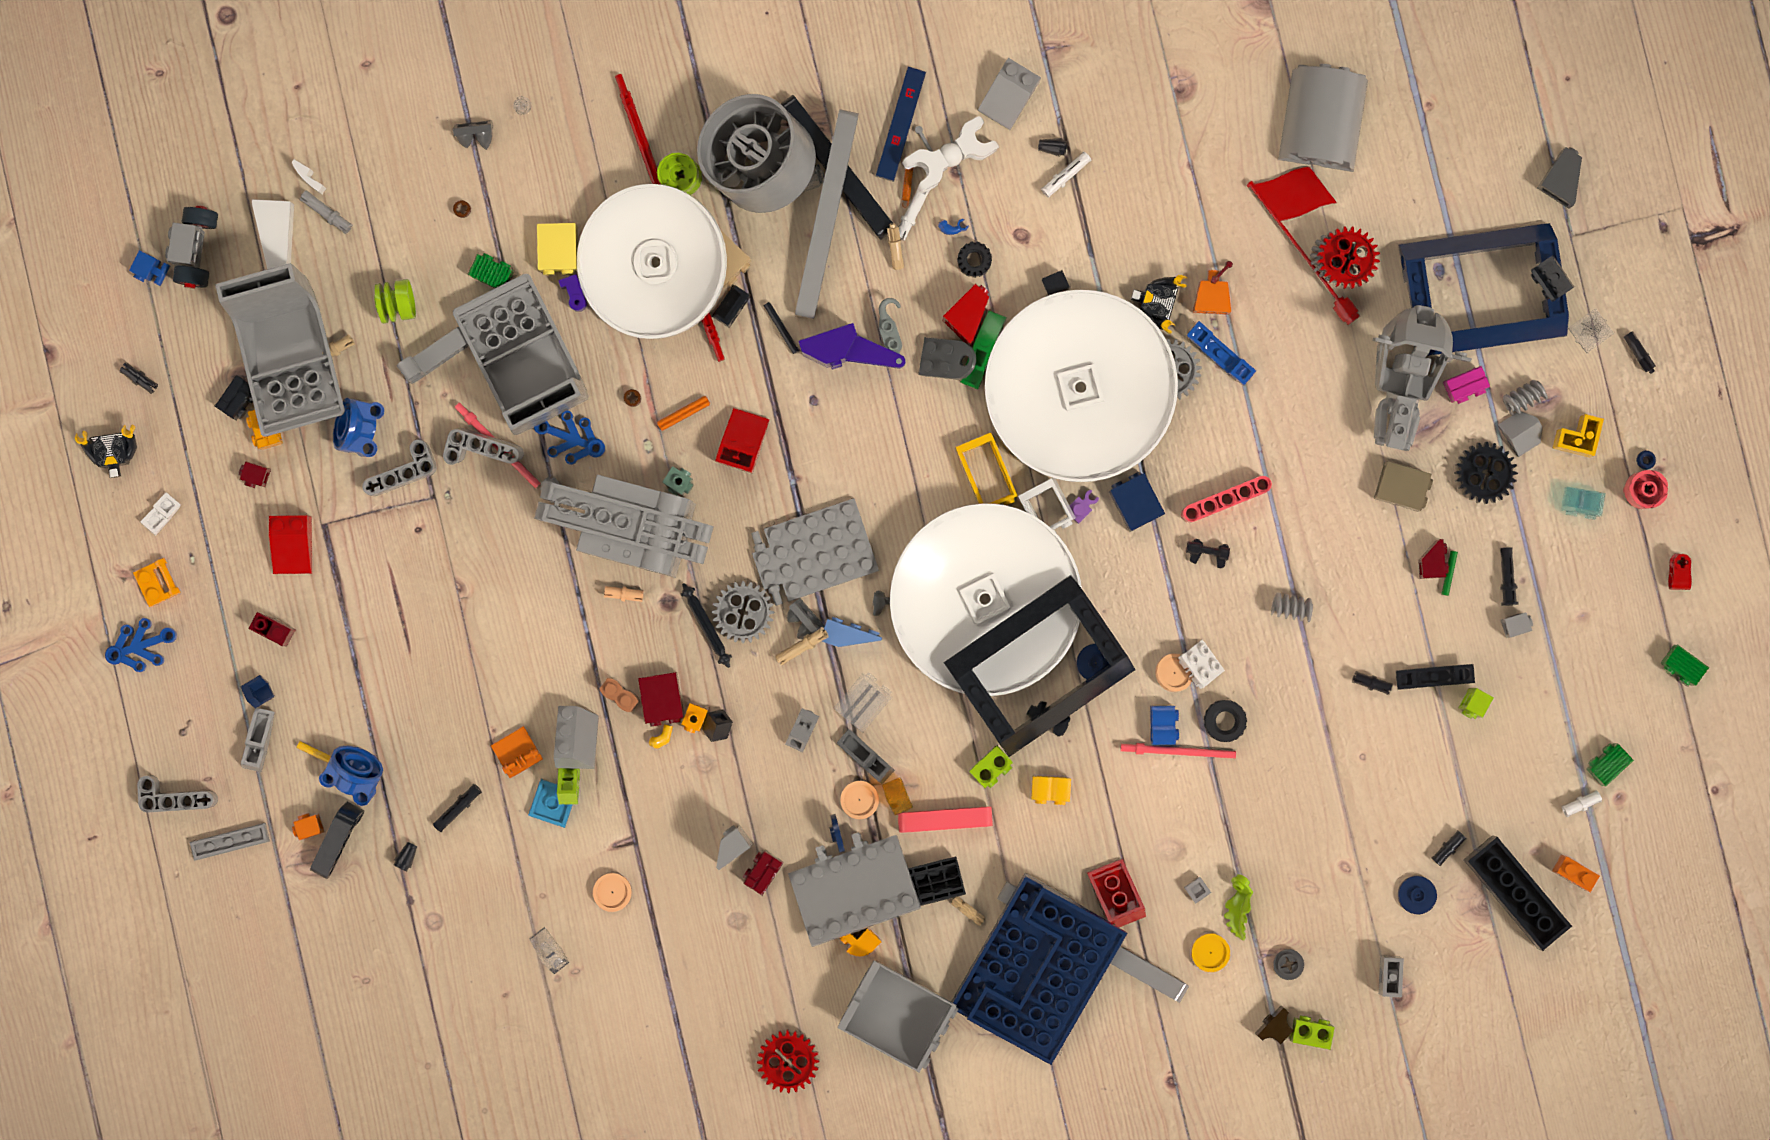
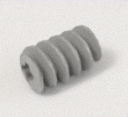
[1503,380,1548,416]
[1271,593,1313,622]

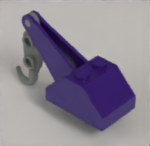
[798,298,906,370]

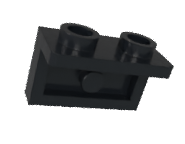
[1531,255,1574,302]

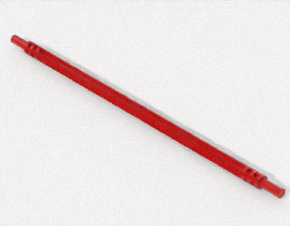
[615,74,725,362]

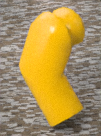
[649,724,673,749]

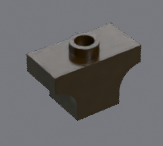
[1255,1006,1294,1045]

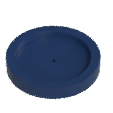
[1076,644,1110,680]
[829,814,845,853]
[1398,876,1437,915]

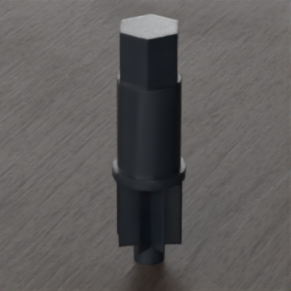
[1624,331,1656,374]

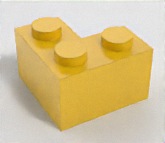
[1552,414,1604,458]

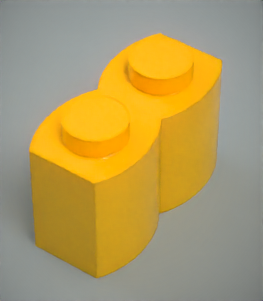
[1031,776,1071,805]

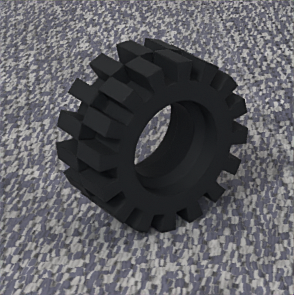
[957,241,992,278]

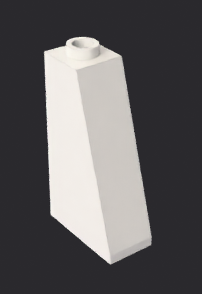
[252,200,294,269]

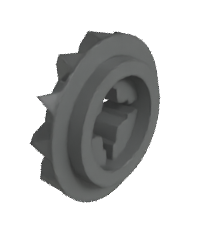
[1273,949,1304,980]

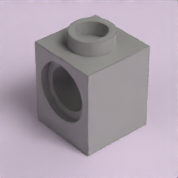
[1501,612,1533,638]

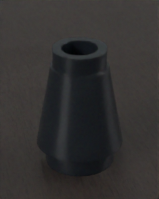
[1038,138,1067,157]
[393,842,417,872]

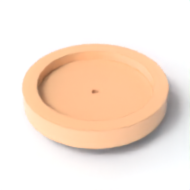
[1155,653,1193,692]
[840,781,879,819]
[593,873,632,912]

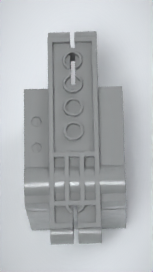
[534,475,714,578]

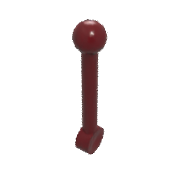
[1211,261,1233,284]

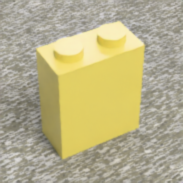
[537,223,578,275]

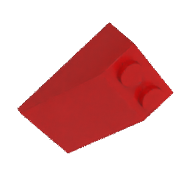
[269,515,312,574]
[1087,859,1146,927]

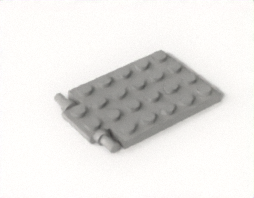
[751,498,879,606]

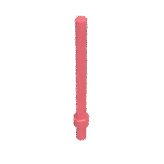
[454,402,541,489]
[1120,743,1236,759]

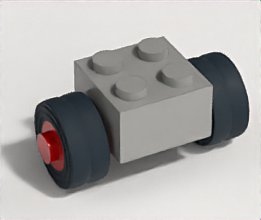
[165,206,218,289]

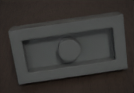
[453,120,493,150]
[787,598,825,639]

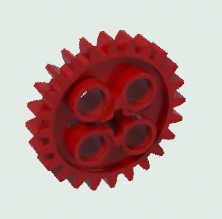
[1317,226,1380,289]
[757,1029,820,1094]

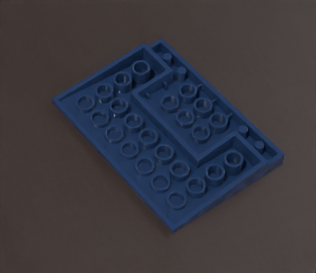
[951,873,1128,1065]

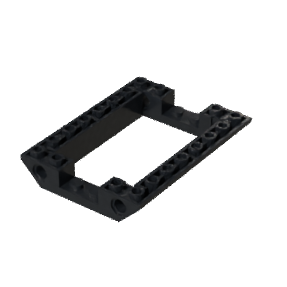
[943,575,1136,757]

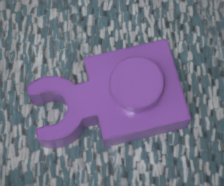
[1070,490,1099,524]

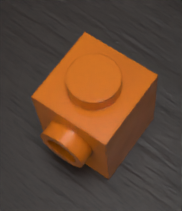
[292,813,325,840]

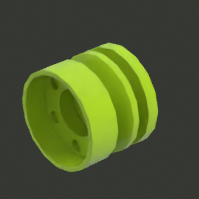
[657,152,702,195]
[374,279,416,324]

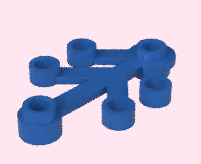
[534,410,605,465]
[105,618,177,672]

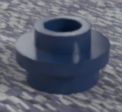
[1636,450,1656,470]

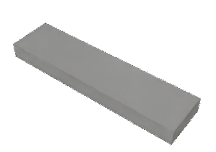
[190,823,270,861]

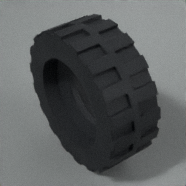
[1203,700,1247,742]

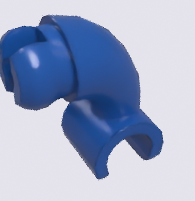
[938,219,969,235]

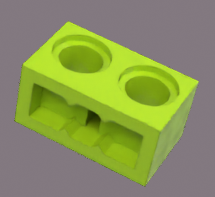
[1458,688,1494,719]
[969,745,1013,788]
[557,768,580,804]
[1290,1015,1335,1050]

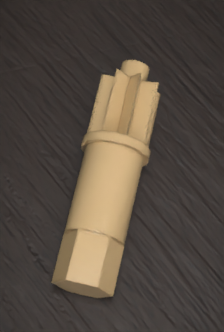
[887,223,904,270]

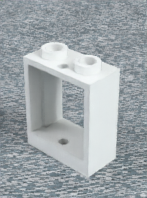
[1018,478,1076,533]

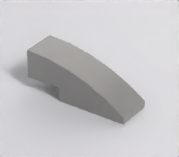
[241,708,275,772]

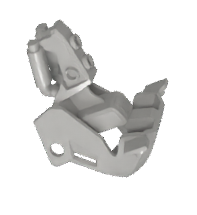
[1372,305,1472,451]

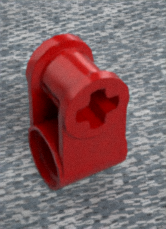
[1668,554,1692,590]

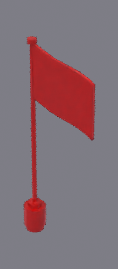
[1246,167,1360,325]

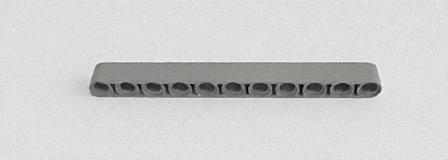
[795,109,859,319]
[997,882,1189,1003]

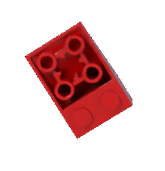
[715,408,770,474]

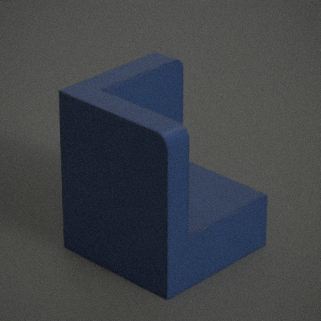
[240,675,275,709]

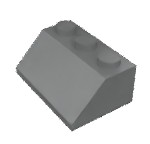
[554,706,599,769]
[716,825,753,870]

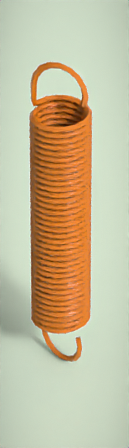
[902,167,914,208]

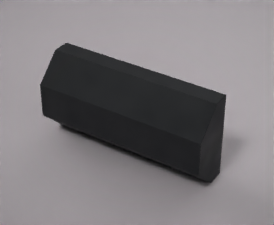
[908,856,966,906]

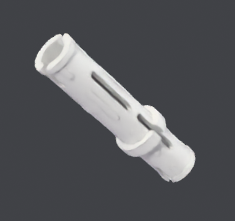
[1041,151,1092,198]
[899,189,930,241]

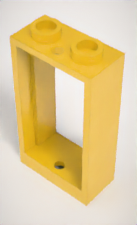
[955,433,1017,506]

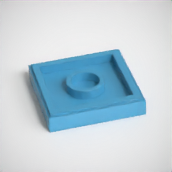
[528,779,573,828]

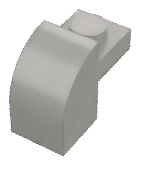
[785,708,819,753]

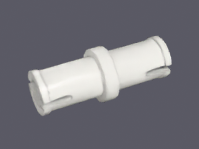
[1562,790,1602,817]

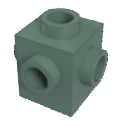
[662,466,694,496]

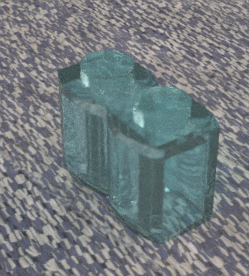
[1561,487,1606,520]

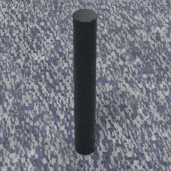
[764,302,800,354]

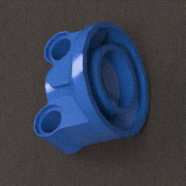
[333,398,384,457]
[319,745,383,806]

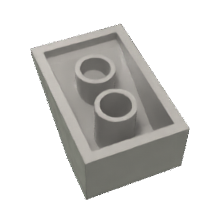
[978,58,1041,130]

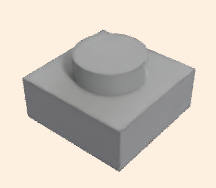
[1184,876,1211,904]

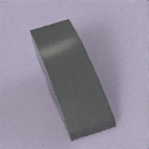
[837,729,895,784]

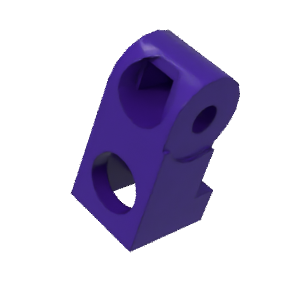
[558,274,587,312]

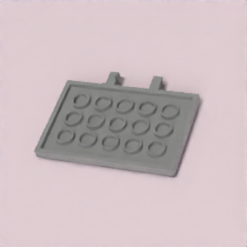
[788,832,922,947]

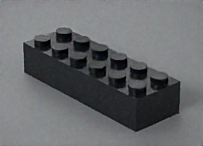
[1463,835,1572,951]

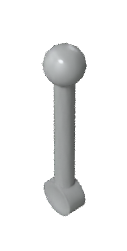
[915,126,933,152]

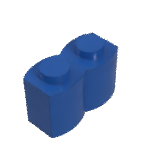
[1150,705,1179,745]

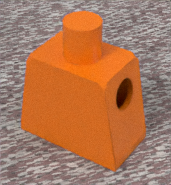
[1193,270,1231,315]

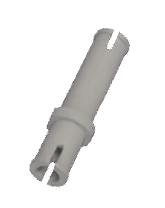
[300,190,353,234]

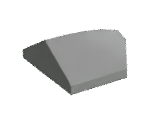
[1498,412,1542,457]

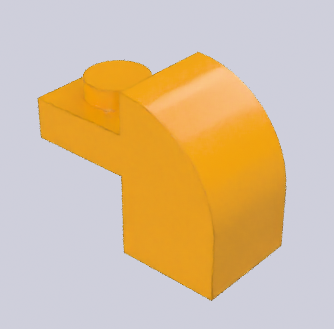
[839,928,882,957]

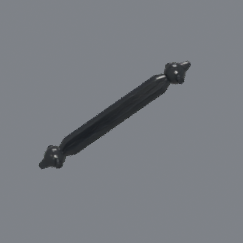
[681,583,732,668]

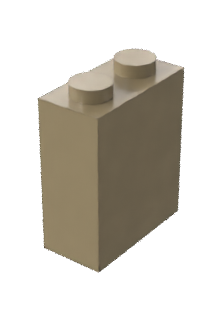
[1374,461,1433,512]

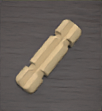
[951,896,985,926]

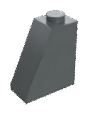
[1537,147,1582,209]

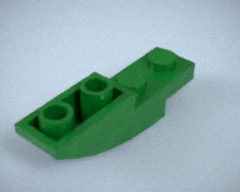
[960,310,1007,390]

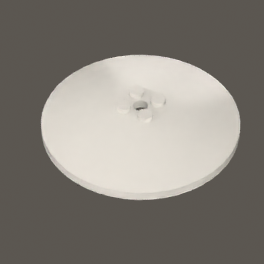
[577,184,727,339]

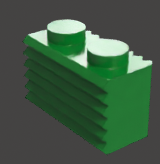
[468,253,514,288]
[1661,644,1709,687]
[1587,743,1634,787]

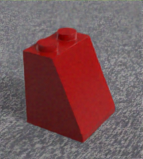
[942,284,989,346]

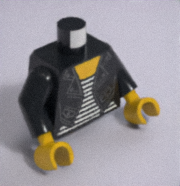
[1131,275,1187,334]
[75,425,137,478]

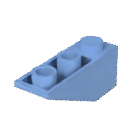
[822,617,882,647]

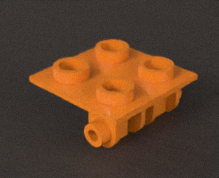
[491,726,543,778]

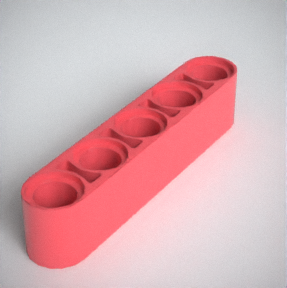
[1181,476,1272,523]
[897,806,993,833]

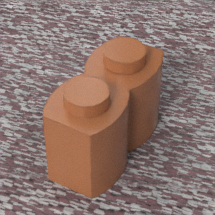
[599,678,640,712]

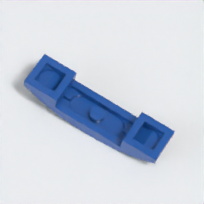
[1186,321,1256,386]

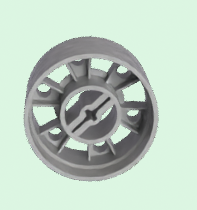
[697,94,815,213]

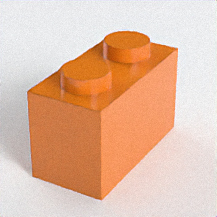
[1552,855,1600,893]

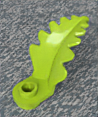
[1224,874,1253,940]

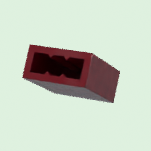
[638,672,684,727]

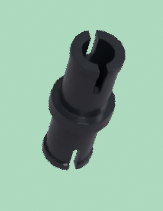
[120,362,158,394]
[1352,671,1393,695]
[1431,830,1467,867]

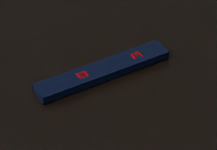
[876,67,926,182]

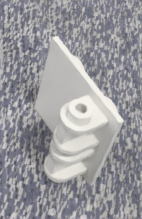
[1178,639,1225,689]

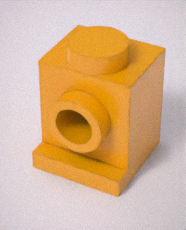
[681,703,709,734]

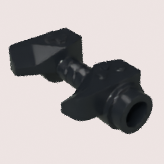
[1186,539,1230,568]
[1026,701,1071,737]

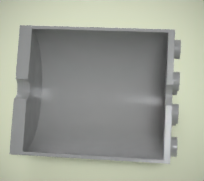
[1278,64,1368,172]
[837,960,958,1073]

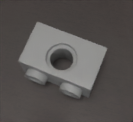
[1378,955,1404,997]

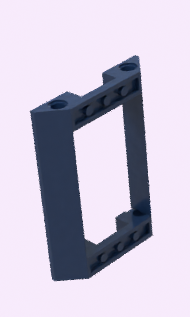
[1398,223,1569,356]

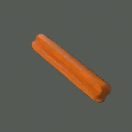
[657,396,710,431]

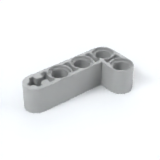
[397,327,469,384]
[443,428,524,465]
[362,440,437,496]
[137,775,218,813]

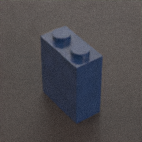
[1109,472,1165,532]

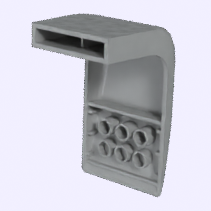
[215,263,345,436]
[453,274,589,435]

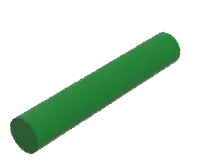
[1441,551,1458,596]

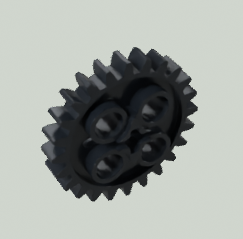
[1454,442,1518,504]

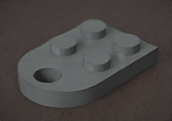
[918,337,976,380]

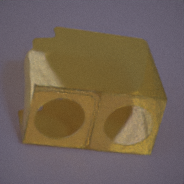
[882,777,913,815]

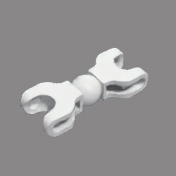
[902,116,999,194]

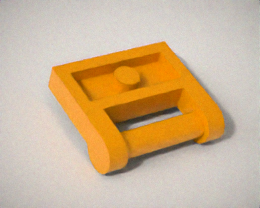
[133,558,181,607]

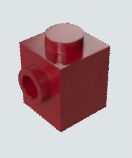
[239,461,271,488]

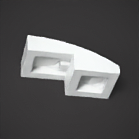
[292,159,326,195]
[141,492,181,536]

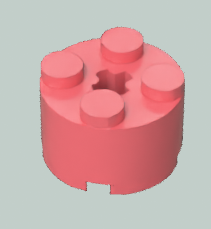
[1623,470,1668,510]

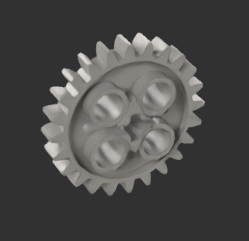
[1167,339,1202,400]
[712,581,775,643]

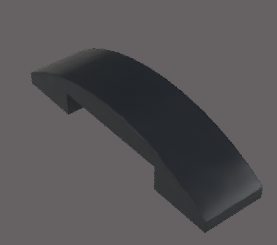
[1396,664,1475,690]

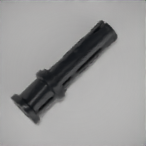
[1500,547,1519,606]

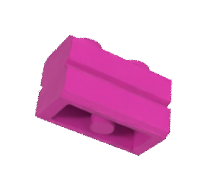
[1443,366,1490,404]

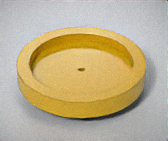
[1191,933,1230,972]

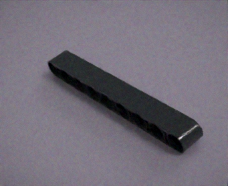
[781,95,893,240]

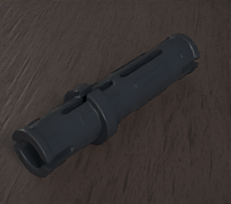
[433,783,482,832]

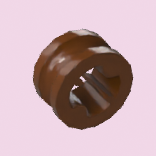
[453,200,471,218]
[624,389,641,407]

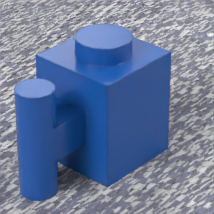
[129,250,171,286]

